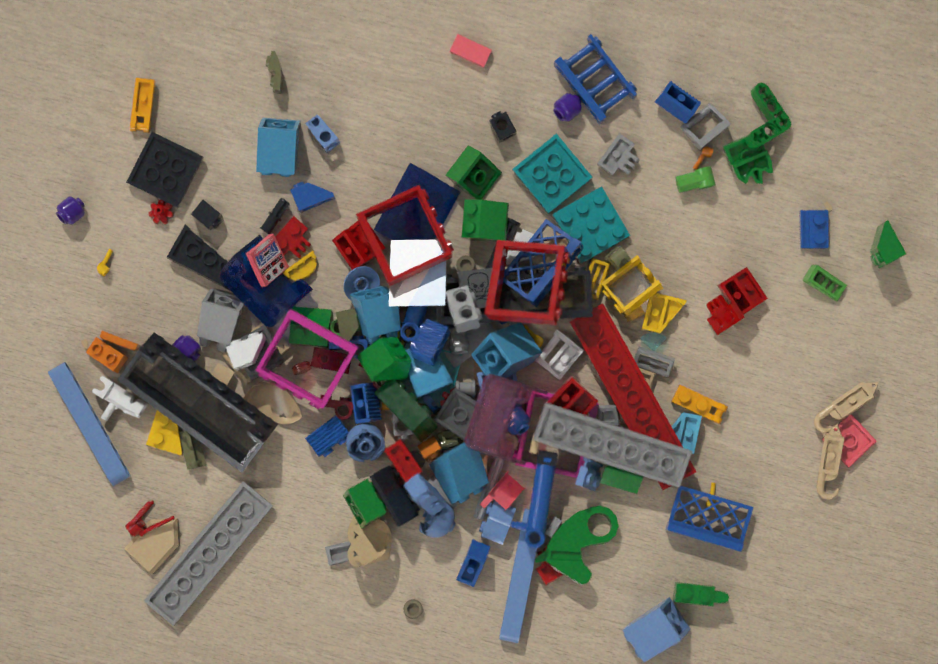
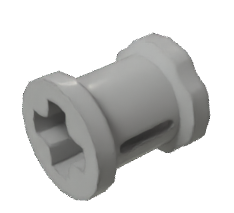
[456,380,475,397]

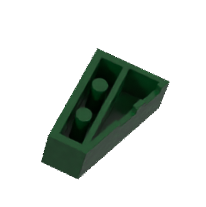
[375,380,438,443]

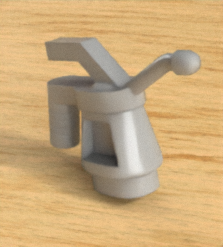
[444,324,470,355]

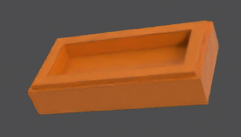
[100,331,140,352]

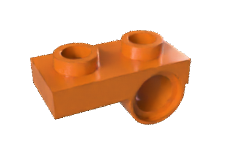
[86,337,128,374]
[417,436,443,462]

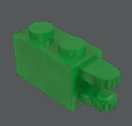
[673,582,730,606]

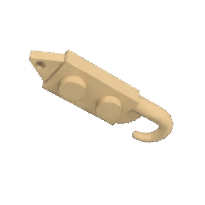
[814,381,878,433]
[816,424,845,500]

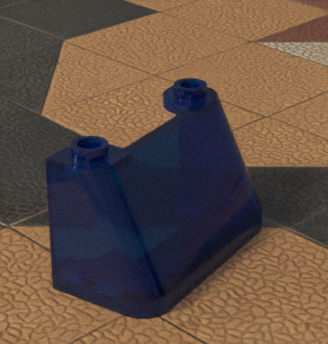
[219,234,313,327]

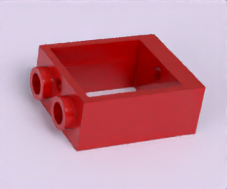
[384,439,423,483]

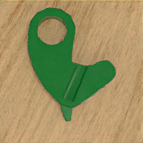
[534,506,619,585]

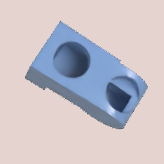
[305,114,340,153]

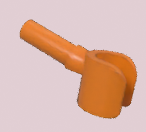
[693,146,714,170]

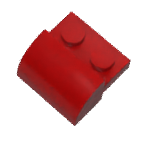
[332,221,385,270]
[717,267,768,315]
[547,376,599,415]

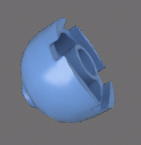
[346,423,385,462]
[419,503,455,538]

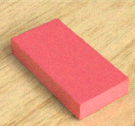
[450,34,492,68]

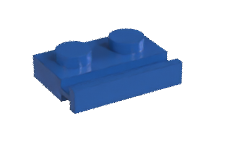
[799,210,829,249]

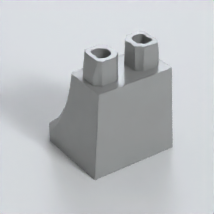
[197,289,246,352]

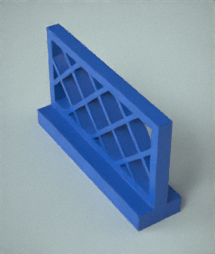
[503,219,584,307]
[666,485,753,552]

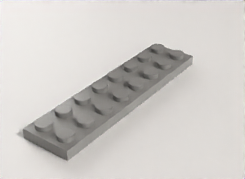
[533,402,692,488]
[144,481,273,626]

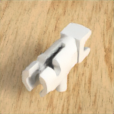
[92,376,148,421]

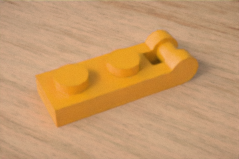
[130,78,156,133]
[671,384,728,424]

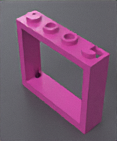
[255,309,359,409]
[512,389,599,478]

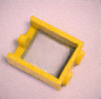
[601,255,663,317]

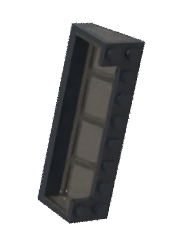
[437,267,593,325]
[118,332,278,472]

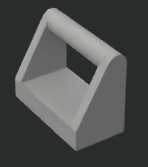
[681,103,731,151]

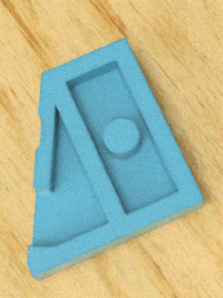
[672,412,702,454]

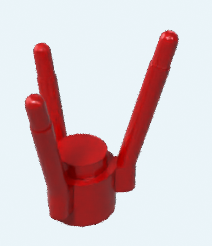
[125,501,175,537]

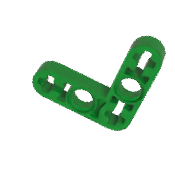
[745,83,791,149]

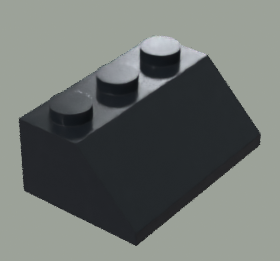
[369,465,420,527]

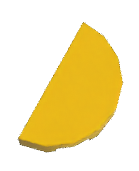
[282,251,317,281]

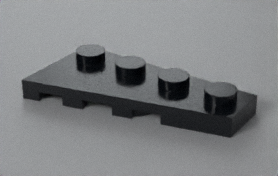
[167,224,244,293]

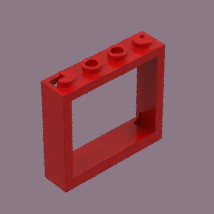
[356,185,454,287]
[485,240,570,326]

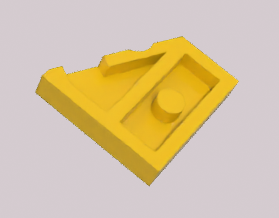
[642,293,687,334]
[146,410,183,456]

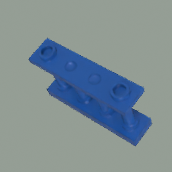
[554,34,637,124]

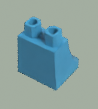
[350,286,401,345]
[406,348,453,399]

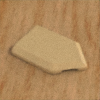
[124,518,179,574]

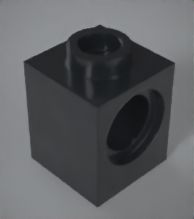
[489,111,517,143]
[191,200,222,231]

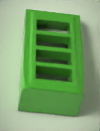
[803,265,847,301]

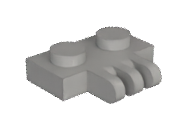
[597,133,640,175]

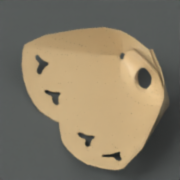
[238,381,302,424]
[347,517,393,567]

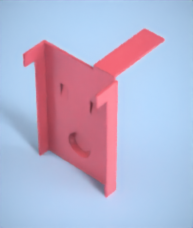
[480,471,526,510]

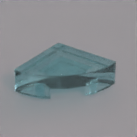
[640,332,667,351]

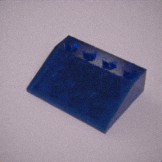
[374,163,461,241]

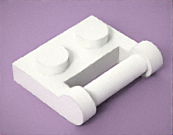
[535,329,584,381]

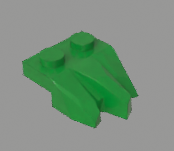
[722,136,773,184]

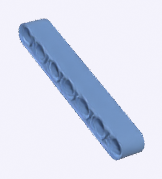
[48,362,130,486]
[499,508,540,643]

